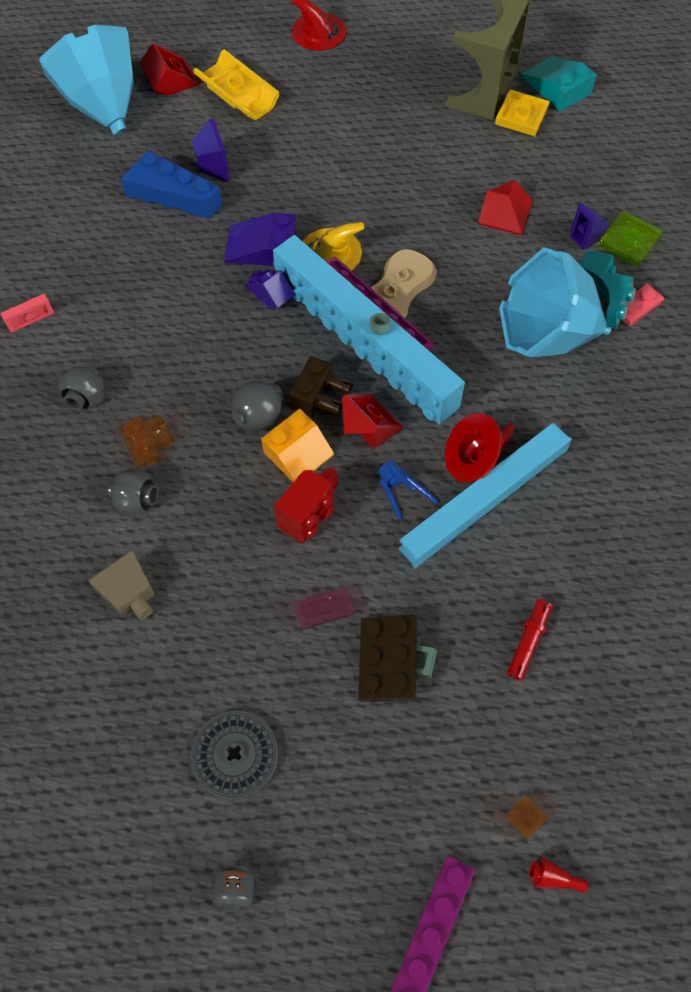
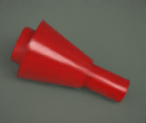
[529,856,588,893]

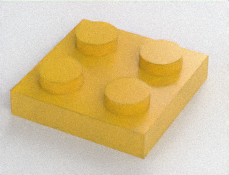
[495,90,550,136]

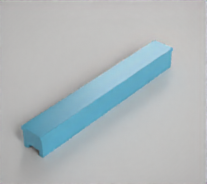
[399,423,572,569]

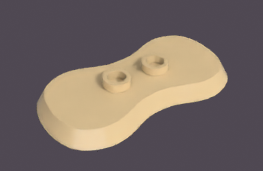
[371,249,437,318]

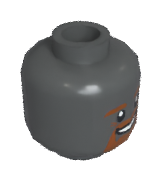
[212,865,255,916]

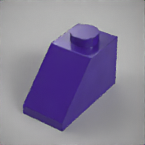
[569,204,609,250]

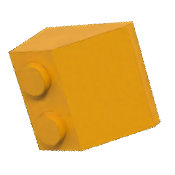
[261,409,334,482]

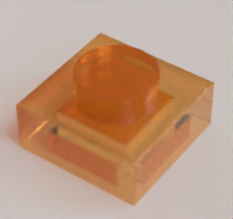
[504,795,548,840]

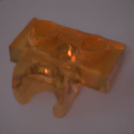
[118,415,174,469]

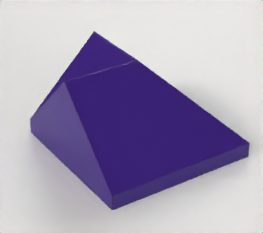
[192,118,230,182]

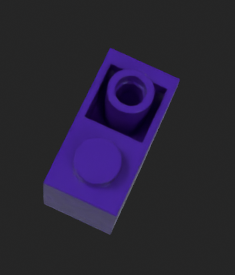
[245,269,295,308]

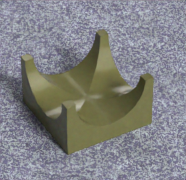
[446,0,530,120]

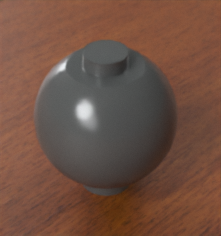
[231,381,284,431]

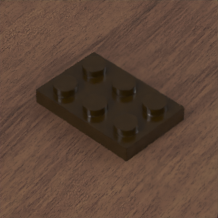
[358,614,417,702]

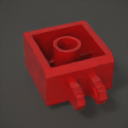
[274,467,338,544]

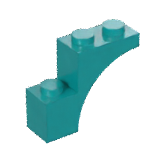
[579,250,636,329]

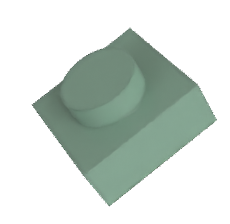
[417,645,437,678]

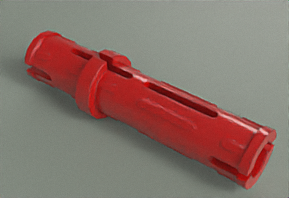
[506,599,553,681]

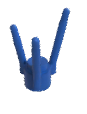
[379,460,439,520]

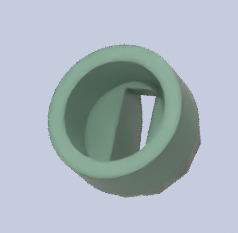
[370,313,390,335]

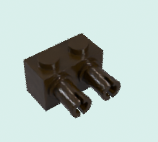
[289,355,354,417]

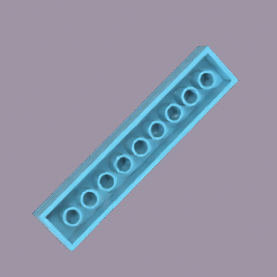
[273,235,465,425]

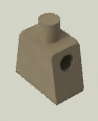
[89,551,155,620]

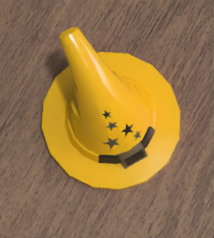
[302,222,364,271]

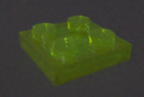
[599,211,663,266]

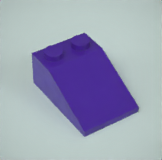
[224,213,297,266]

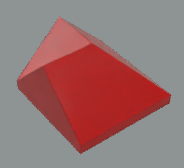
[478,180,533,235]
[342,394,403,450]

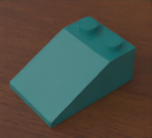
[520,56,597,112]

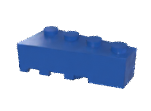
[121,151,222,219]

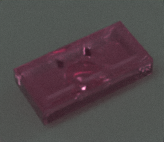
[294,588,354,630]

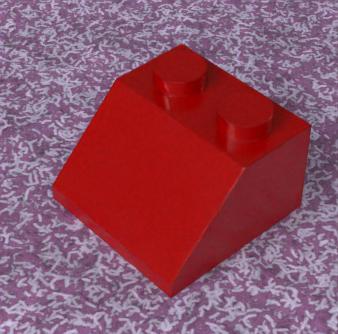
[139,43,199,96]

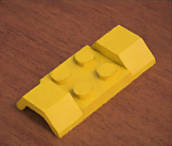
[193,49,279,120]

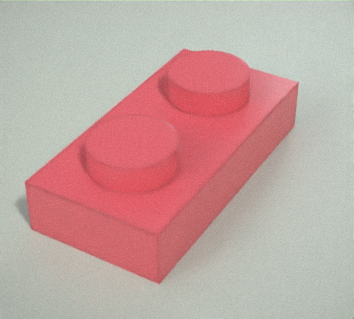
[622,283,664,327]
[0,293,54,333]

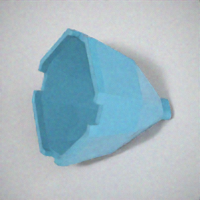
[39,25,134,136]
[499,247,611,358]

